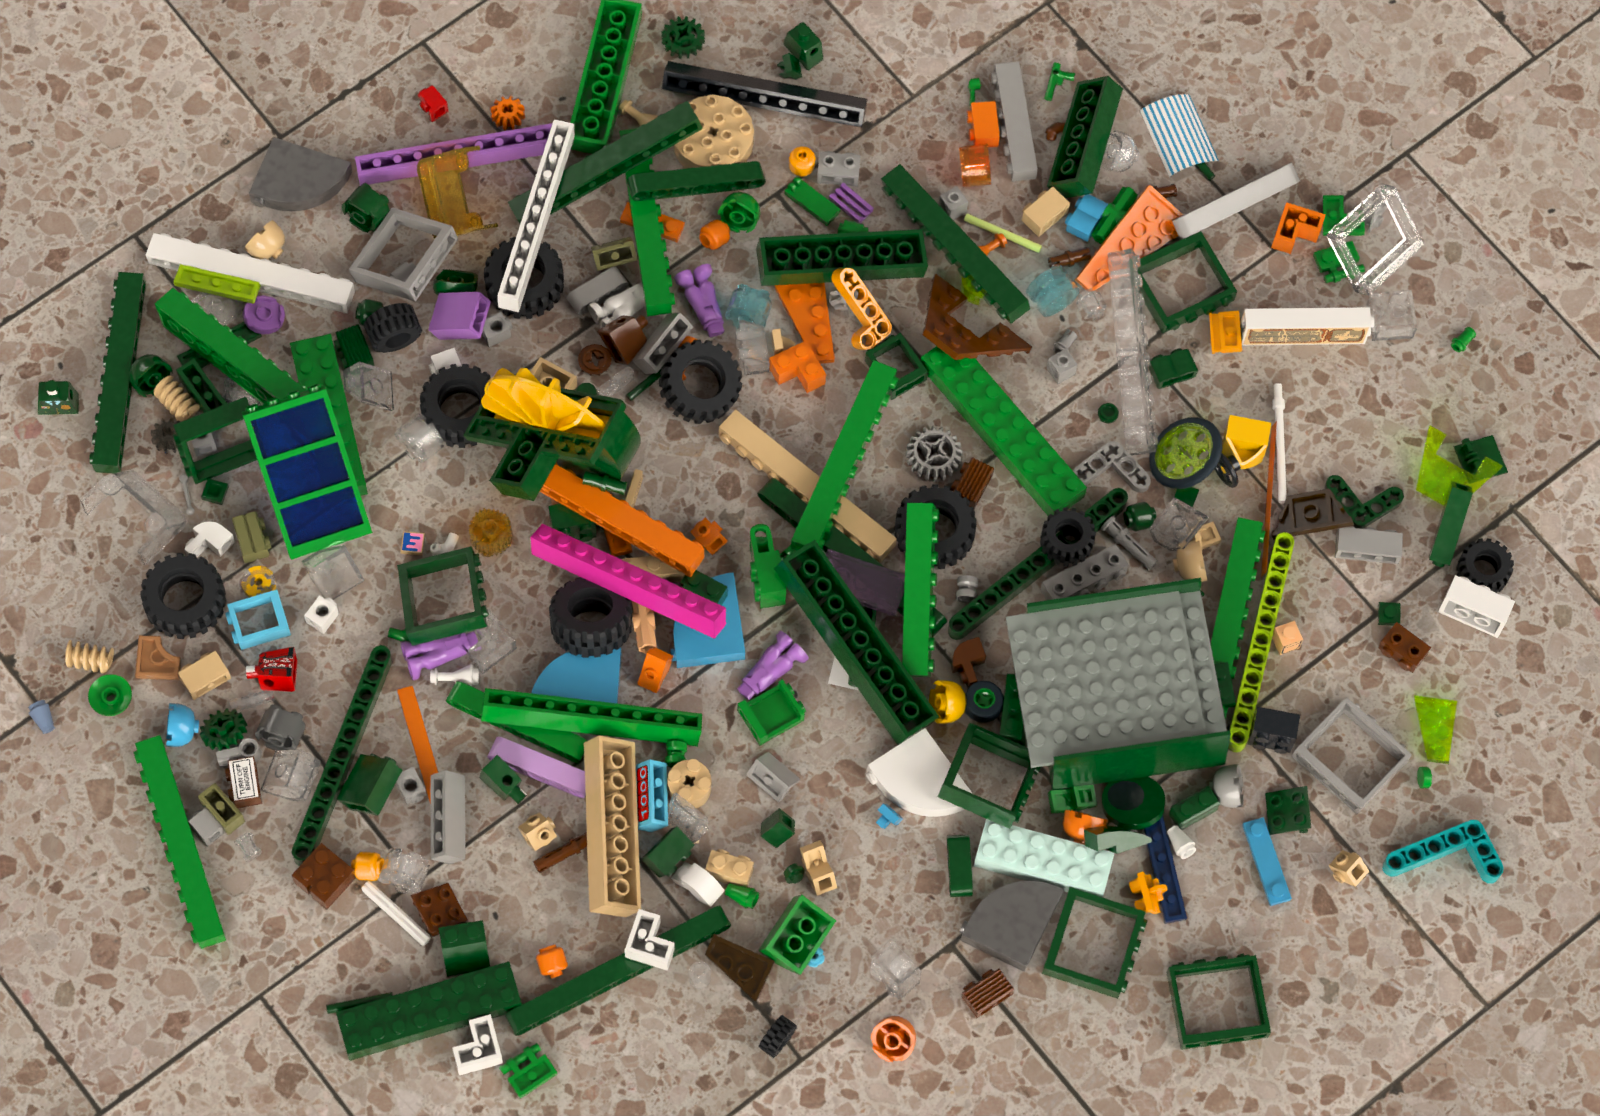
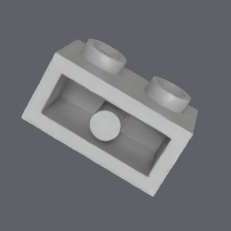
[817,151,860,186]

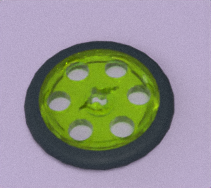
[1149,417,1222,489]

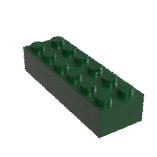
[1047,76,1123,198]

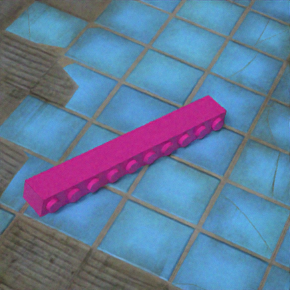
[530,524,726,639]

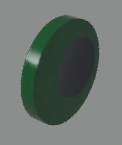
[1102,776,1165,830]

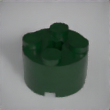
[342,183,390,233]

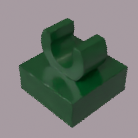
[777,53,802,80]

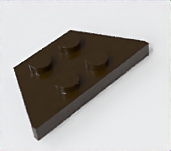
[1272,488,1354,540]

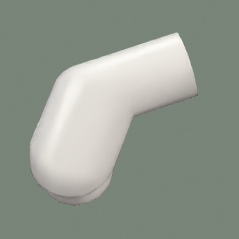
[430,533,459,556]

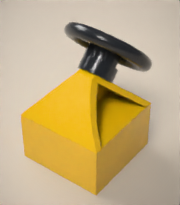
[1214,415,1271,488]

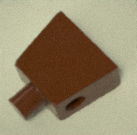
[597,315,648,365]

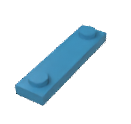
[1242,817,1292,906]

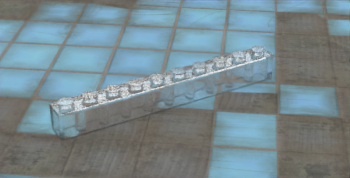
[1107,249,1158,456]

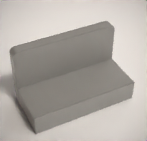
[746,752,800,803]

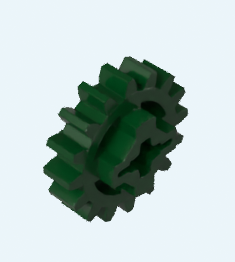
[661,16,705,59]
[199,708,248,751]

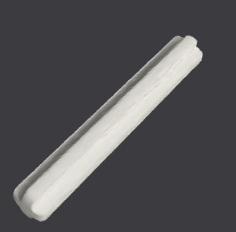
[362,881,431,946]

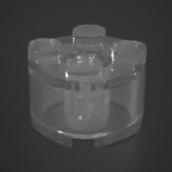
[394,413,444,463]
[378,848,430,894]

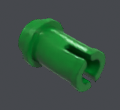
[1451,327,1476,352]

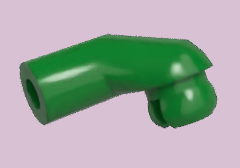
[388,624,419,642]

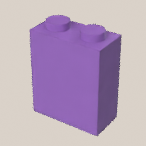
[428,292,491,340]

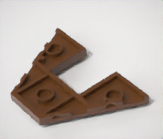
[922,274,1032,360]

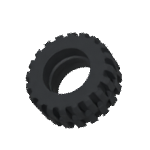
[484,237,564,319]
[659,339,742,424]
[420,364,491,448]
[894,484,977,569]
[140,553,226,639]
[549,577,632,658]

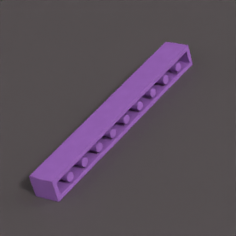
[355,123,553,186]

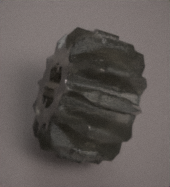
[151,417,180,454]

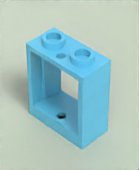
[225,589,291,650]

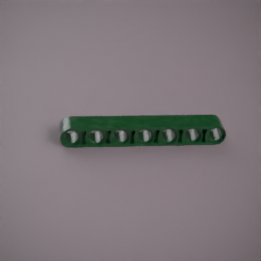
[627,161,766,201]

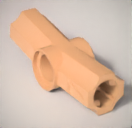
[632,601,657,654]

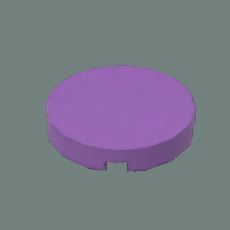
[243,295,285,334]

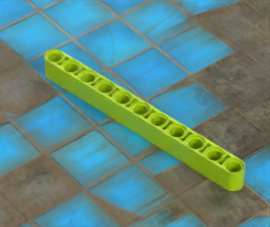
[1228,532,1294,752]

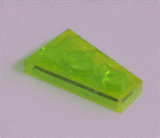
[1414,695,1457,764]

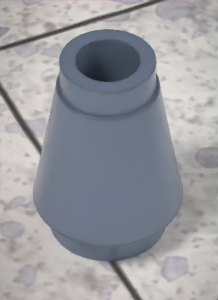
[28,700,55,734]

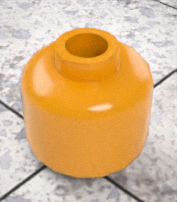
[789,146,816,177]
[351,852,385,881]

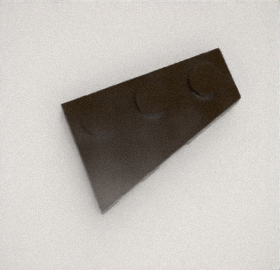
[705,934,775,1003]

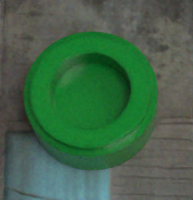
[1417,766,1432,789]

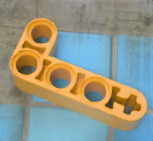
[832,268,892,350]

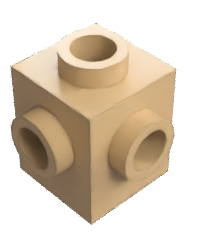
[518,812,557,851]
[1329,850,1369,887]

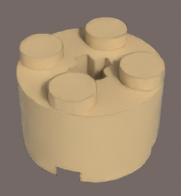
[667,759,711,809]

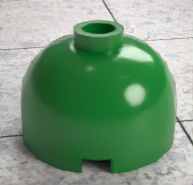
[718,192,760,233]

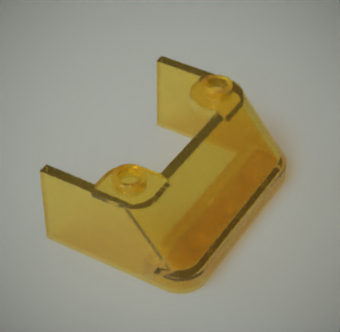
[417,145,498,238]

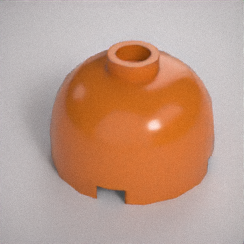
[1063,809,1108,845]
[871,1016,916,1062]

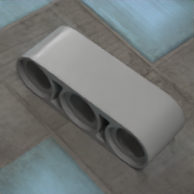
[567,267,629,315]

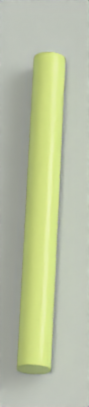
[964,213,1042,253]

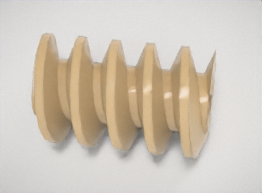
[154,376,200,422]
[65,640,114,674]

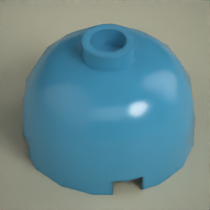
[166,703,199,747]

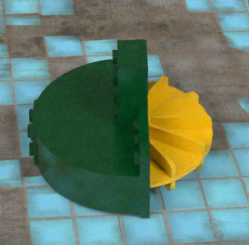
[463,367,641,501]

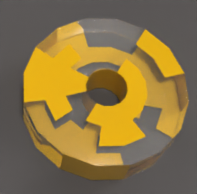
[241,566,276,598]

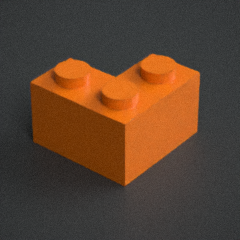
[1271,202,1326,254]
[769,340,826,393]

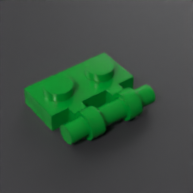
[1313,241,1365,283]
[499,1043,558,1099]

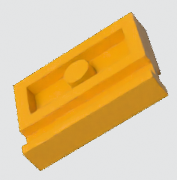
[1209,310,1242,354]

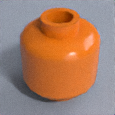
[699,219,730,250]
[536,944,568,979]

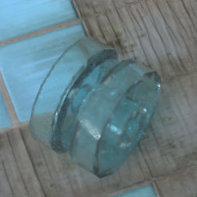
[1026,265,1080,317]

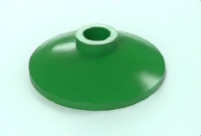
[88,674,132,716]

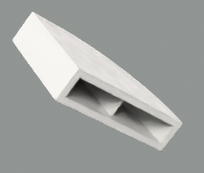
[866,728,973,817]

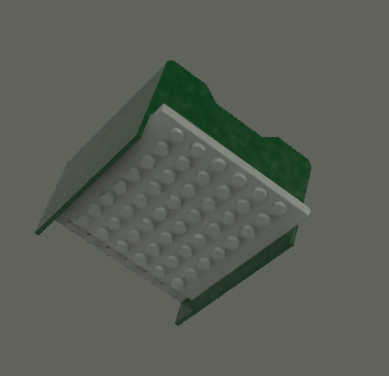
[1006,578,1236,790]

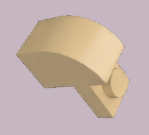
[800,840,837,896]

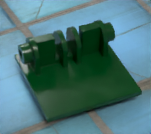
[1454,435,1508,484]
[1265,786,1311,835]

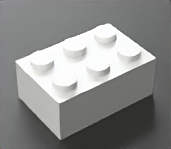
[1438,575,1515,638]

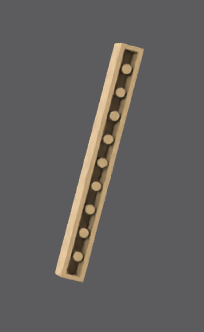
[719,409,897,563]

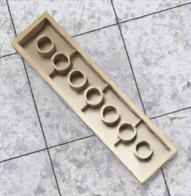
[584,736,641,917]

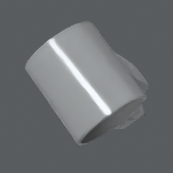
[216,738,262,767]

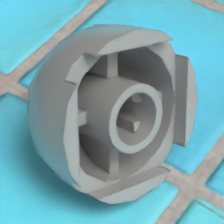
[1209,764,1244,808]

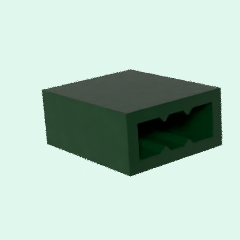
[337,754,402,816]

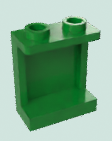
[737,679,806,746]

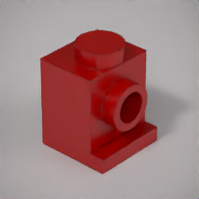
[418,85,448,122]

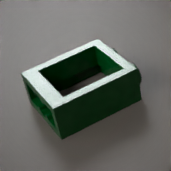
[865,333,928,400]

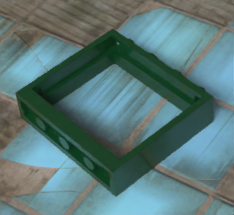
[1127,231,1237,333]
[172,396,267,485]
[397,546,489,646]
[937,722,1040,829]
[1042,887,1148,999]
[1166,953,1271,1050]

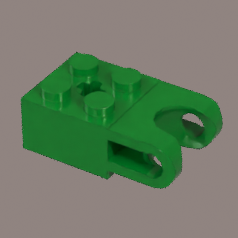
[750,524,786,609]

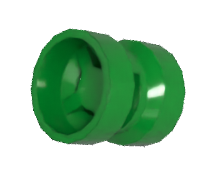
[664,741,688,768]

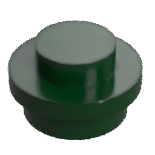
[1098,403,1119,423]
[784,863,805,884]

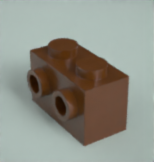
[1378,622,1431,673]

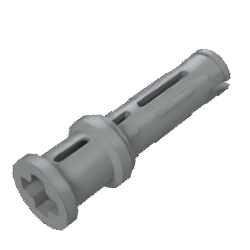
[1101,516,1158,571]

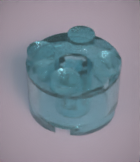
[725,284,772,332]

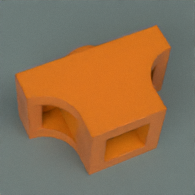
[637,647,673,694]

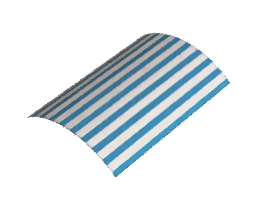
[1140,94,1219,177]

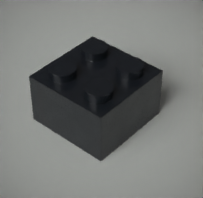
[1248,706,1300,754]

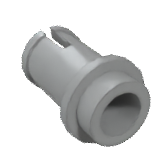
[1053,329,1077,354]

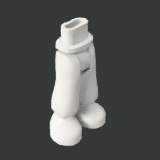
[588,282,645,328]

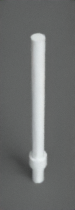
[1272,383,1287,504]

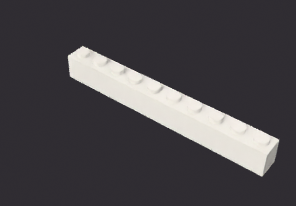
[498,119,574,312]
[146,233,355,314]

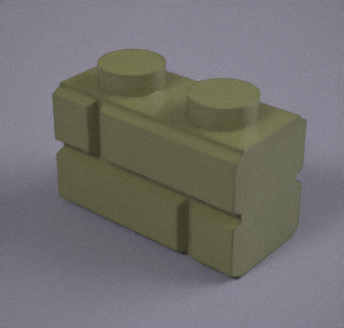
[591,236,638,271]
[232,511,272,563]
[198,783,245,835]

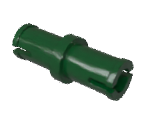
[582,471,628,495]

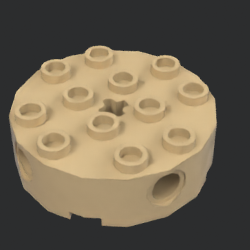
[673,95,754,169]

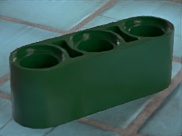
[947,835,973,897]

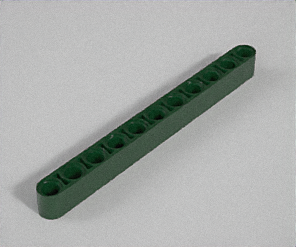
[757,478,947,638]
[948,488,1128,640]
[292,645,392,866]
[505,906,732,1036]

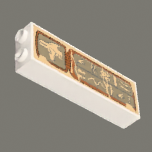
[1240,307,1374,345]

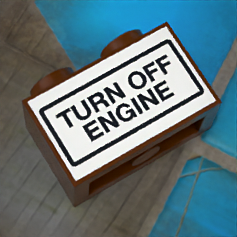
[225,756,262,808]

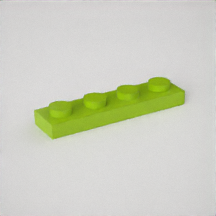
[173,264,261,304]

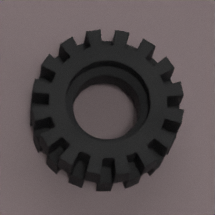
[758,1015,797,1058]

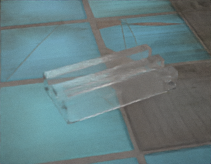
[596,366,634,397]

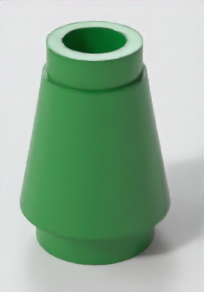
[725,883,759,909]

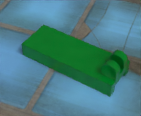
[784,177,840,226]

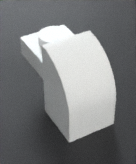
[184,522,235,557]
[671,862,725,907]

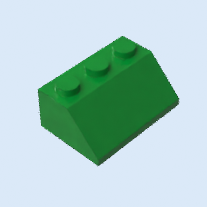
[758,894,837,975]

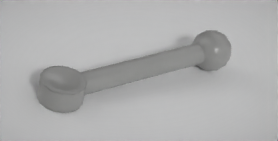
[179,474,195,515]

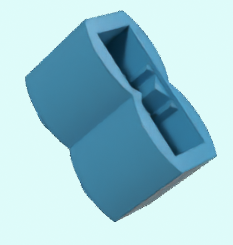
[1065,194,1108,242]

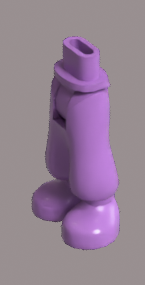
[674,264,725,337]
[400,631,479,680]
[737,631,809,700]

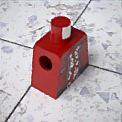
[246,647,298,692]

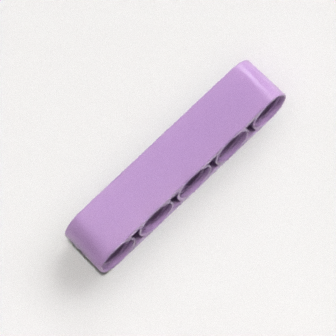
[487,737,586,798]

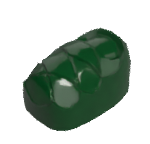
[433,269,478,296]

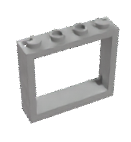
[349,208,458,302]
[1292,697,1412,814]

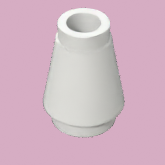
[1167,825,1196,859]

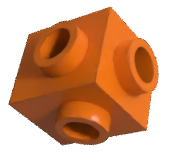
[690,517,728,556]

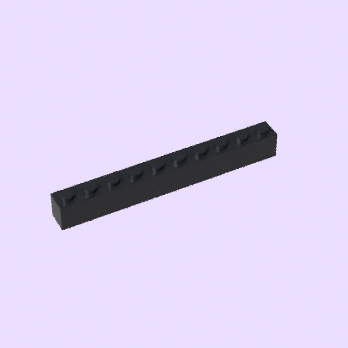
[662,61,868,127]

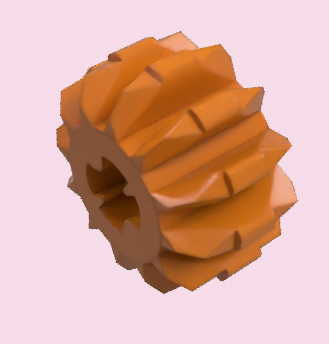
[491,95,525,131]

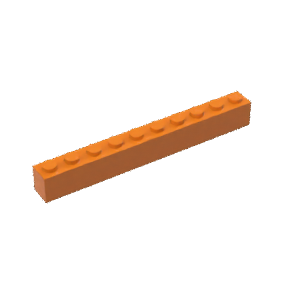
[540,463,704,577]

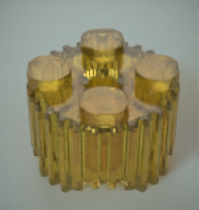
[469,508,512,557]

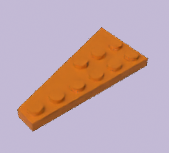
[1074,185,1183,293]
[774,283,835,364]

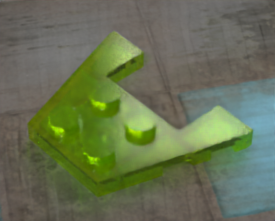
[1416,425,1503,506]

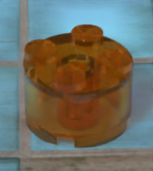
[959,144,992,187]

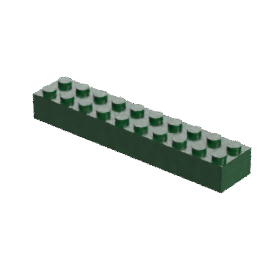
[774,540,939,745]

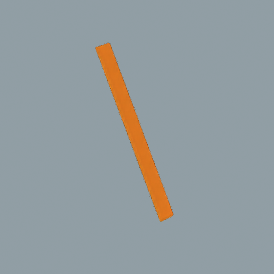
[1261,421,1277,577]
[397,686,438,805]

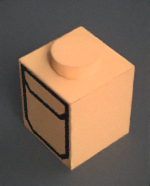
[1272,621,1303,655]

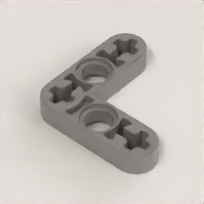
[1073,441,1151,493]

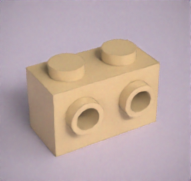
[1022,187,1070,237]
[178,651,231,701]
[705,849,754,887]

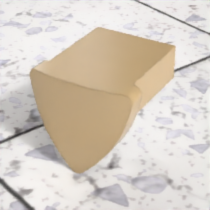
[771,329,796,355]
[1188,522,1222,550]

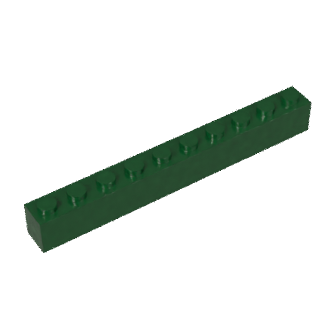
[508,101,703,224]
[881,164,1030,324]
[89,272,146,474]

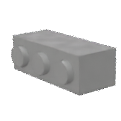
[632,312,694,374]
[1335,526,1403,564]

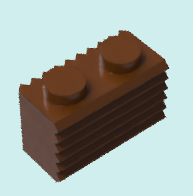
[950,457,994,509]
[962,969,1014,1018]

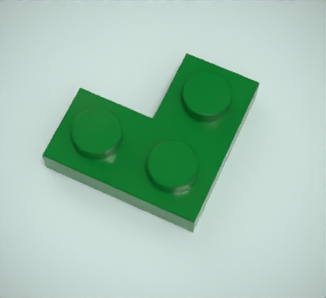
[1323,195,1365,236]

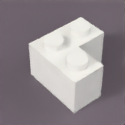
[625,909,675,971]
[452,1014,503,1075]

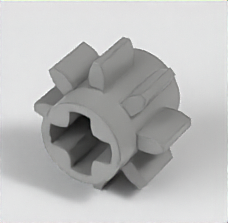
[829,286,855,311]

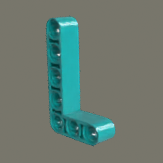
[1382,820,1504,884]

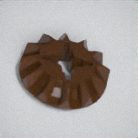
[578,344,612,376]

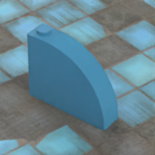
[670,572,745,668]
[532,648,622,704]

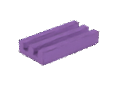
[829,183,873,223]

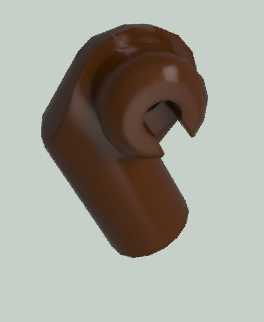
[1045,122,1065,141]

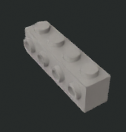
[1040,544,1129,600]
[431,770,466,864]

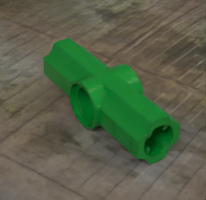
[1091,187,1138,244]

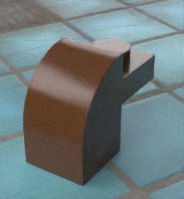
[951,637,986,689]

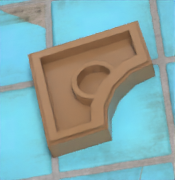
[135,635,181,680]

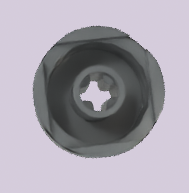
[255,704,306,753]

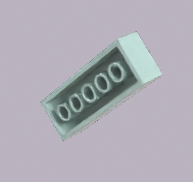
[974,819,1114,897]

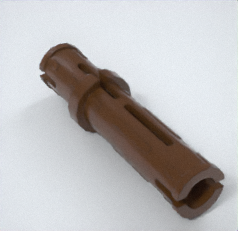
[533,832,587,874]

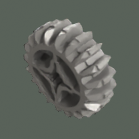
[906,425,963,482]

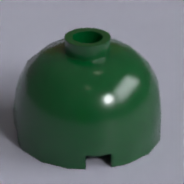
[129,354,173,397]

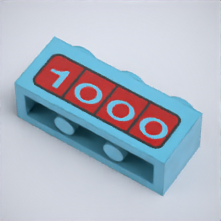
[636,759,668,832]

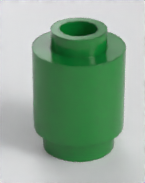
[837,220,869,233]

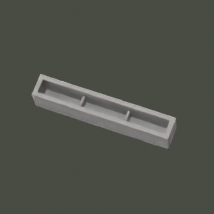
[991,61,1038,182]

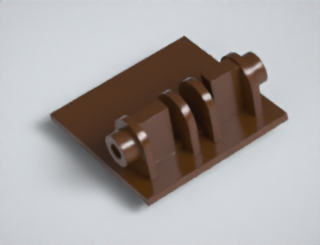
[411,883,468,937]

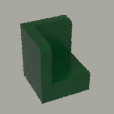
[761,808,795,848]

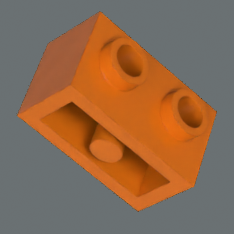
[967,101,1000,149]

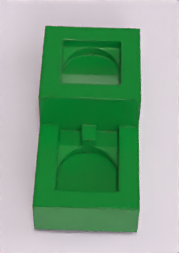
[1047,785,1098,814]

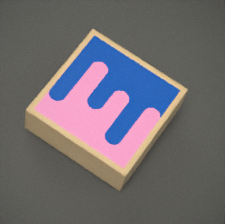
[401,531,425,556]

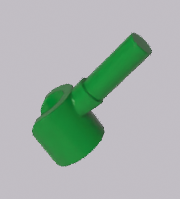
[968,78,981,107]

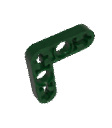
[1325,475,1404,529]

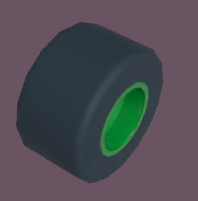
[965,681,1004,723]

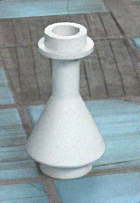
[430,664,479,687]

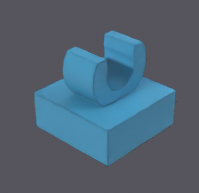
[876,803,903,829]

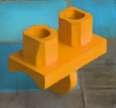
[1129,872,1168,914]

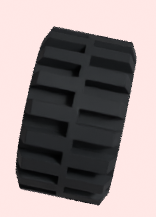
[364,303,422,353]
[1040,507,1096,567]
[1456,538,1514,593]

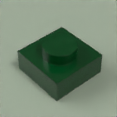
[1378,602,1401,626]

